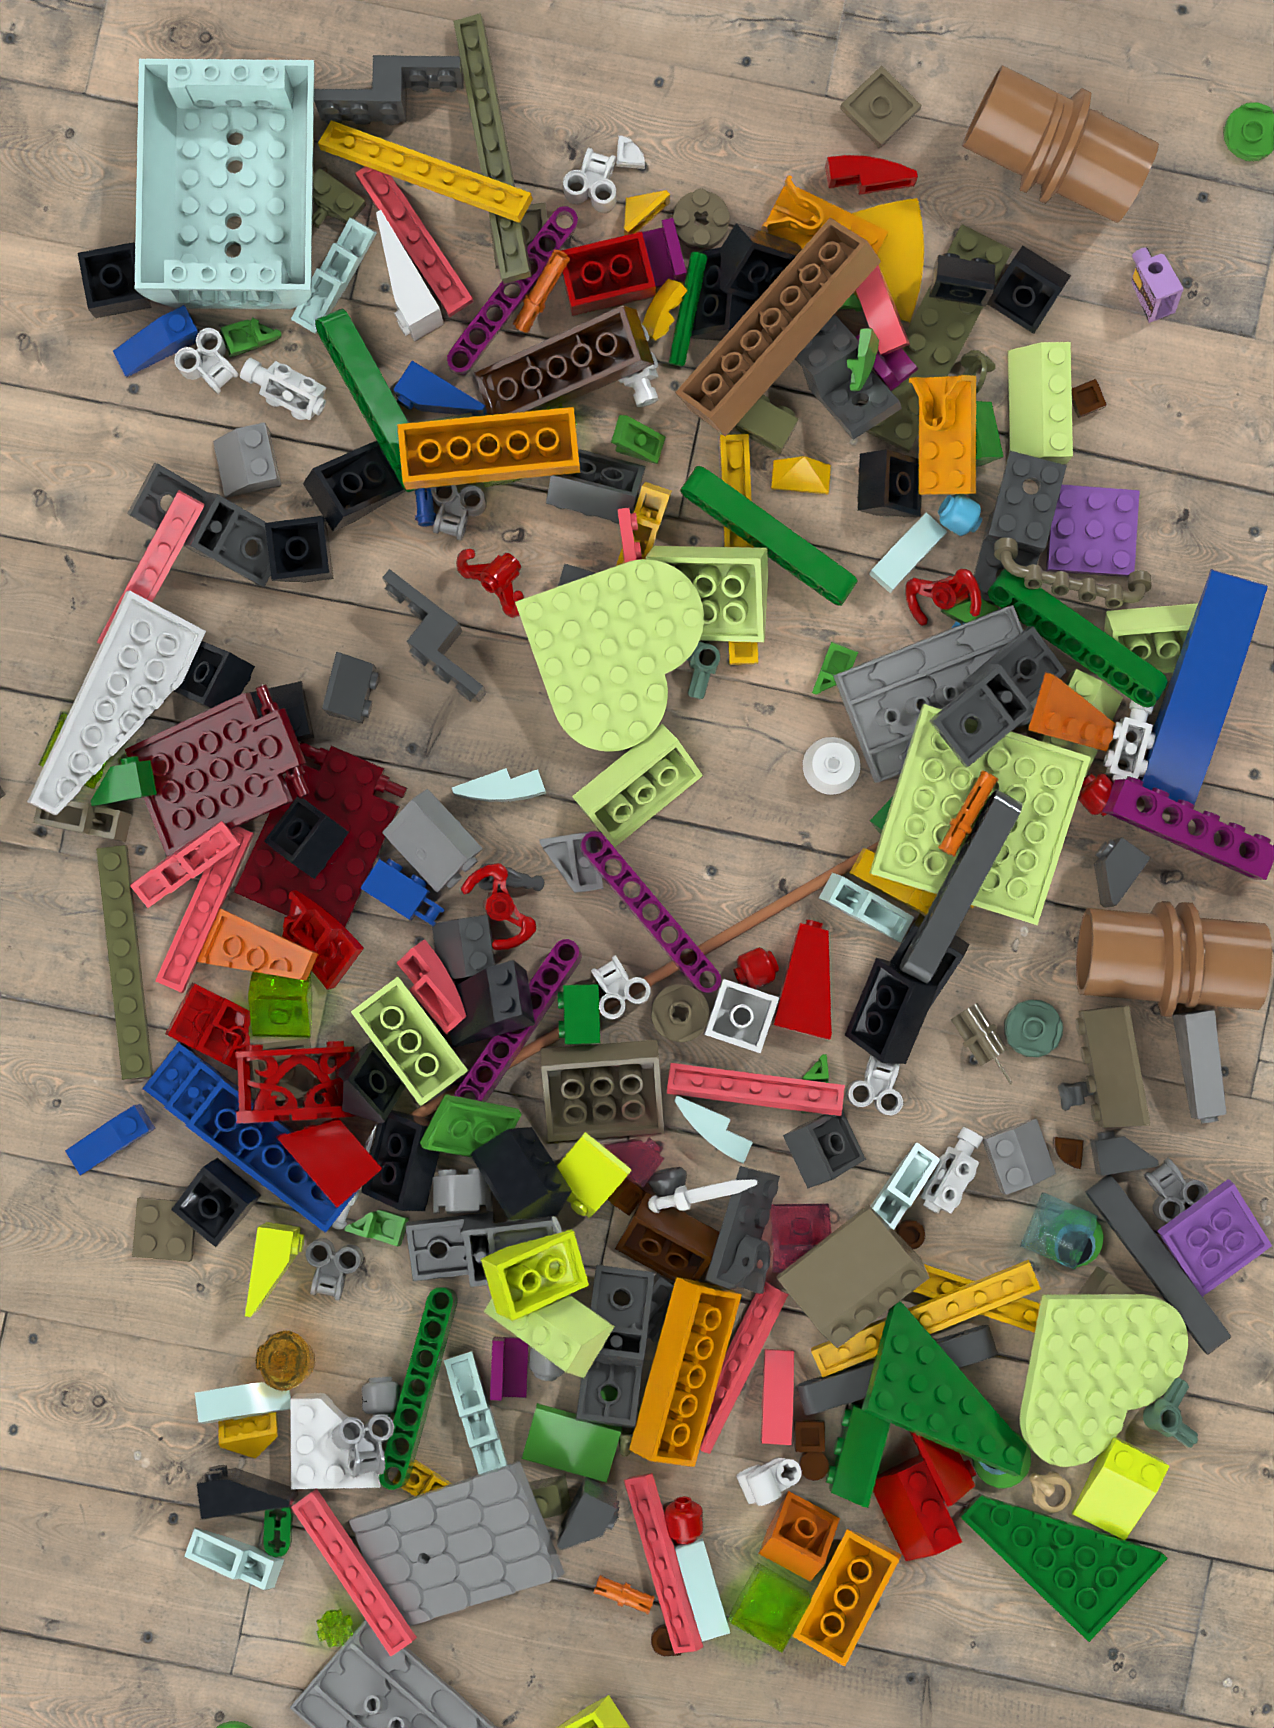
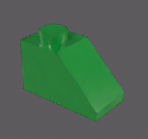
[91,756,157,806]

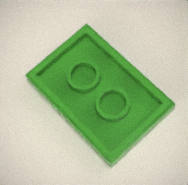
[420,1094,522,1157]
[522,1403,622,1483]

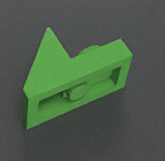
[611,415,666,464]

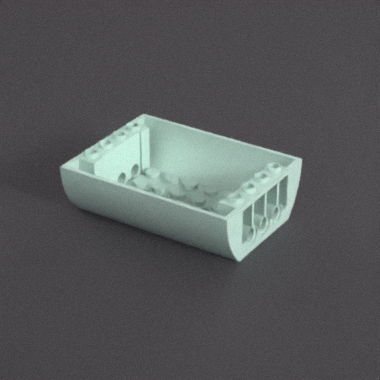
[135,59,315,309]

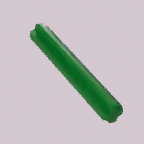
[669,252,707,366]

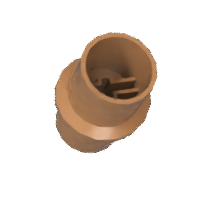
[962,65,1159,223]
[1076,901,1272,1017]

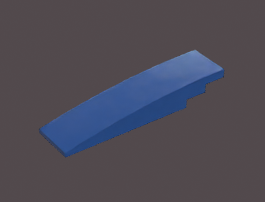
[1140,569,1268,805]
[142,1042,359,1233]

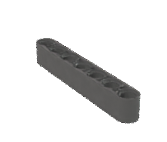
[900,789,1023,983]
[1085,1175,1231,1355]
[796,1325,998,1415]

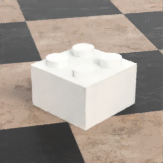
[704,979,779,1054]

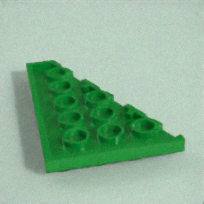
[862,1301,1027,1476]
[959,1494,1168,1642]

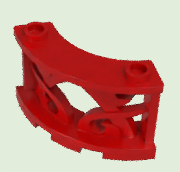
[235,1041,357,1123]

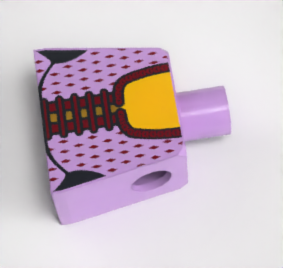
[1132,247,1183,323]

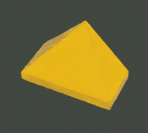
[624,190,670,235]
[771,456,831,494]
[218,1412,278,1459]

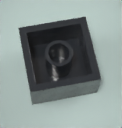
[77,242,151,319]

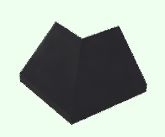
[336,1042,406,1123]

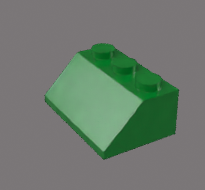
[826,1402,891,1508]

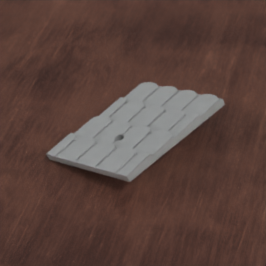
[833,605,1038,783]
[349,1461,565,1626]
[290,1619,497,1728]

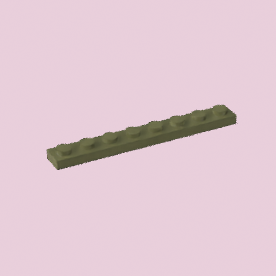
[96,845,153,1080]

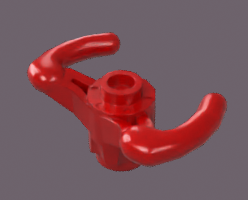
[456,549,524,618]
[905,569,982,626]
[461,863,537,950]

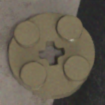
[673,189,730,249]
[651,984,709,1042]

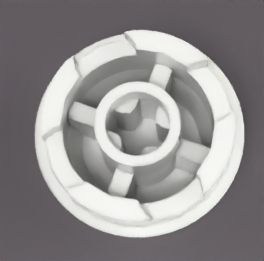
[803,737,860,795]

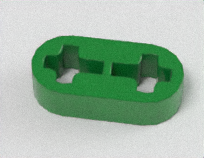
[263,1505,293,1558]

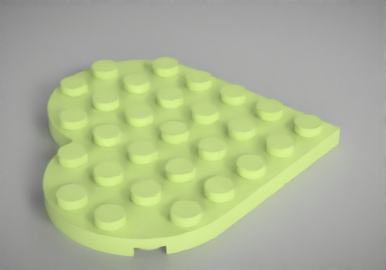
[515,559,704,752]
[1020,1294,1189,1467]

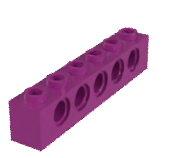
[1102,776,1274,880]

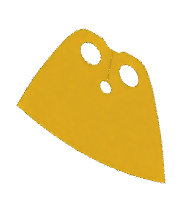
[852,198,924,322]

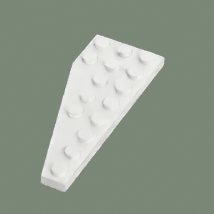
[27,591,206,815]

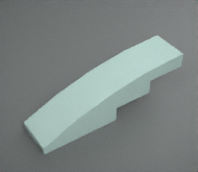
[291,218,377,334]
[444,1351,508,1474]

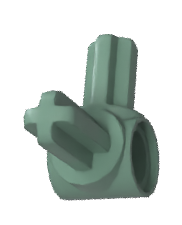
[687,641,720,699]
[1143,1377,1198,1448]

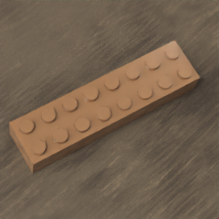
[675,218,881,437]

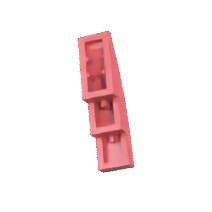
[130,821,240,908]

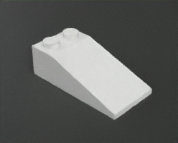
[376,210,444,341]

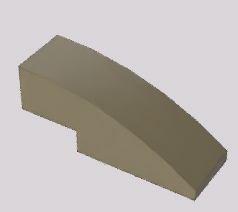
[33,801,132,842]

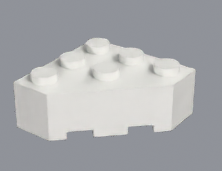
[290,1393,384,1489]

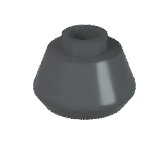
[648,1167,687,1197]

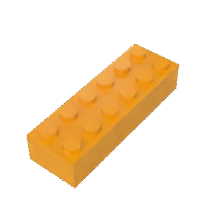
[397,407,580,490]
[629,1277,742,1467]

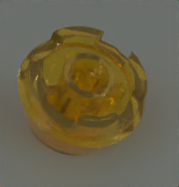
[255,1331,315,1391]

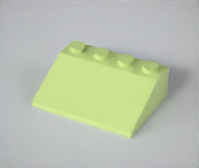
[646,546,768,642]

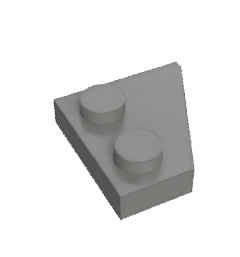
[539,831,604,893]

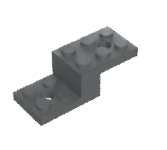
[314,55,464,125]
[795,314,902,440]
[968,451,1067,605]
[127,463,271,587]
[382,569,487,702]
[929,626,1067,767]
[405,1212,554,1287]
[576,1265,655,1428]

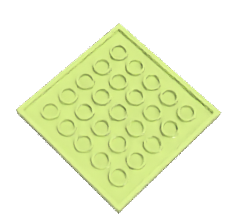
[869,704,1091,925]

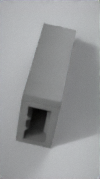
[1172,1010,1227,1123]

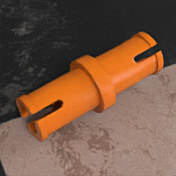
[593,1575,655,1615]

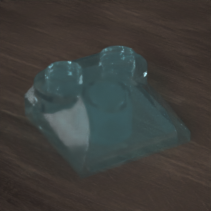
[1020,1192,1098,1269]

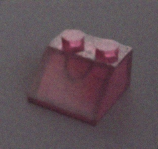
[600,1137,665,1187]
[770,1204,831,1272]

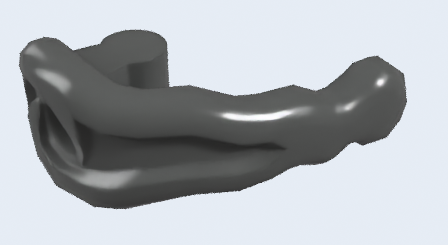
[478,864,545,891]
[1058,1082,1094,1111]

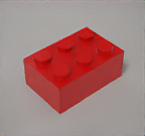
[561,231,656,316]

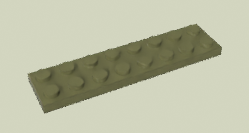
[866,224,1012,453]

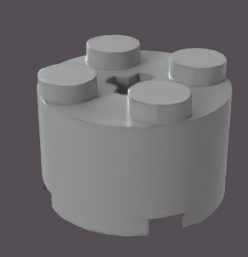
[433,1169,492,1213]

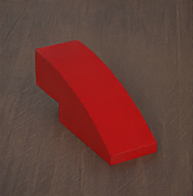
[825,155,918,195]

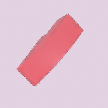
[856,265,910,356]
[396,940,466,1034]
[761,1349,794,1445]

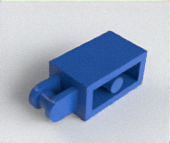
[360,858,445,926]

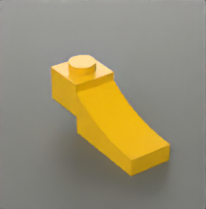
[616,482,672,566]
[850,848,937,916]

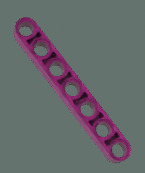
[447,206,578,375]
[580,831,721,993]
[454,939,582,1102]

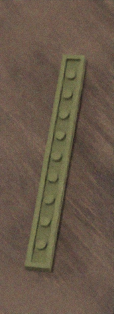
[453,13,532,284]

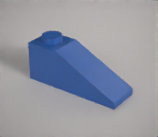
[113,305,199,378]
[393,361,487,416]
[65,1104,156,1175]

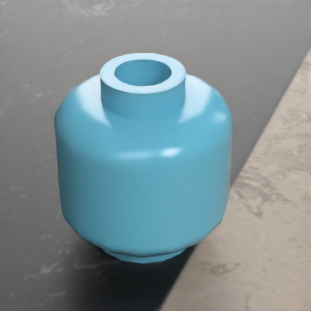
[938,494,982,536]

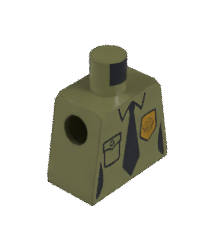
[529,1475,571,1518]

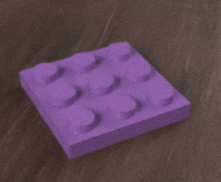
[1046,485,1140,577]
[1157,1179,1272,1297]

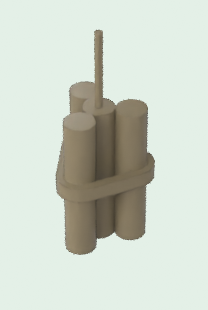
[951,1003,1012,1084]

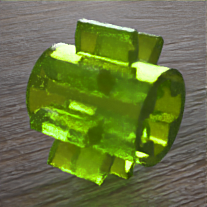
[316,1608,353,1648]

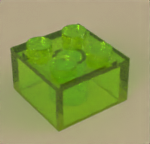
[729,1563,811,1653]

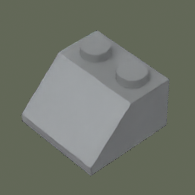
[213,422,282,498]
[982,1118,1056,1195]

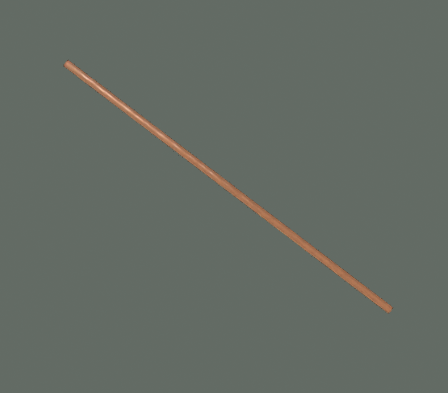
[409,841,879,1118]

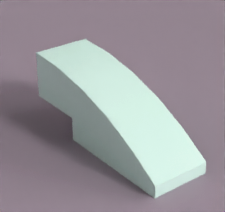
[869,513,947,593]
[452,768,547,802]
[819,873,914,943]
[674,1095,753,1164]
[871,1142,940,1230]
[195,1379,291,1424]
[184,1528,284,1590]
[675,1538,730,1642]

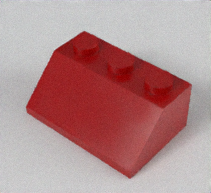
[909,1431,976,1507]
[873,1454,962,1561]

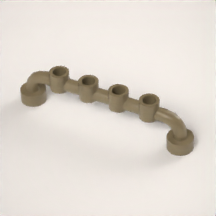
[994,537,1152,609]

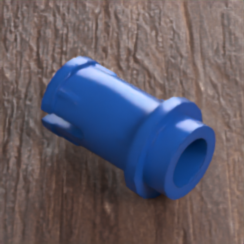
[415,488,437,527]

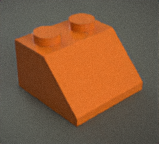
[758,1491,840,1582]

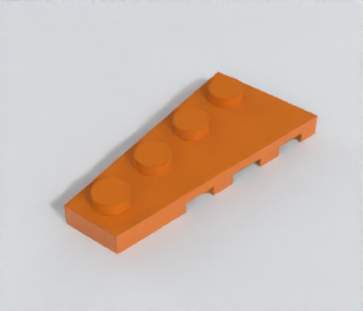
[1028,672,1115,751]
[197,909,318,981]

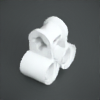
[563,148,616,213]
[174,328,239,394]
[591,955,651,1020]
[846,1055,903,1115]
[736,1458,801,1506]

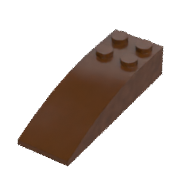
[474,305,654,415]

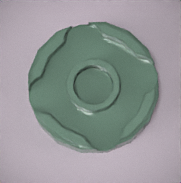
[1004,1000,1063,1057]

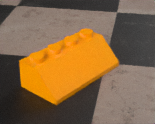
[792,1529,902,1667]

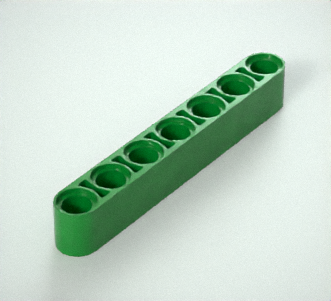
[315,309,416,493]
[680,466,858,606]
[988,569,1168,708]
[379,1287,458,1490]

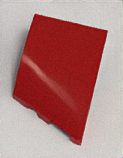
[282,890,364,990]
[165,982,251,1071]
[276,1118,382,1208]

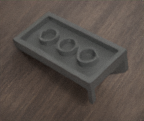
[706,1166,780,1294]

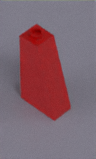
[772,919,832,1040]

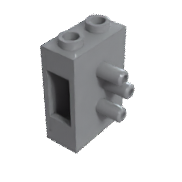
[382,789,483,892]

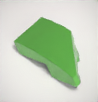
[344,1209,409,1246]

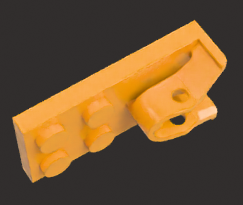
[761,175,888,255]
[909,375,976,495]

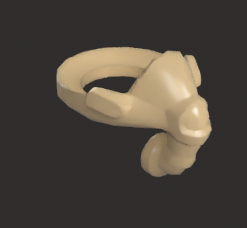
[1029,1471,1071,1513]

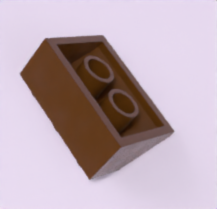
[615,1192,720,1282]

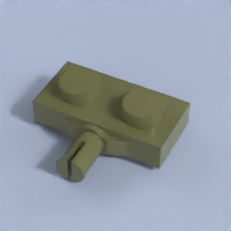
[312,168,366,228]

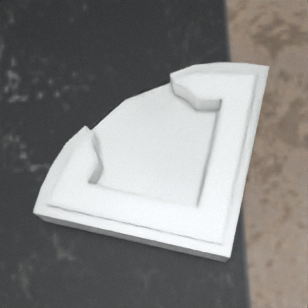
[616,136,645,169]

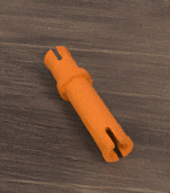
[513,249,570,333]
[938,770,998,857]

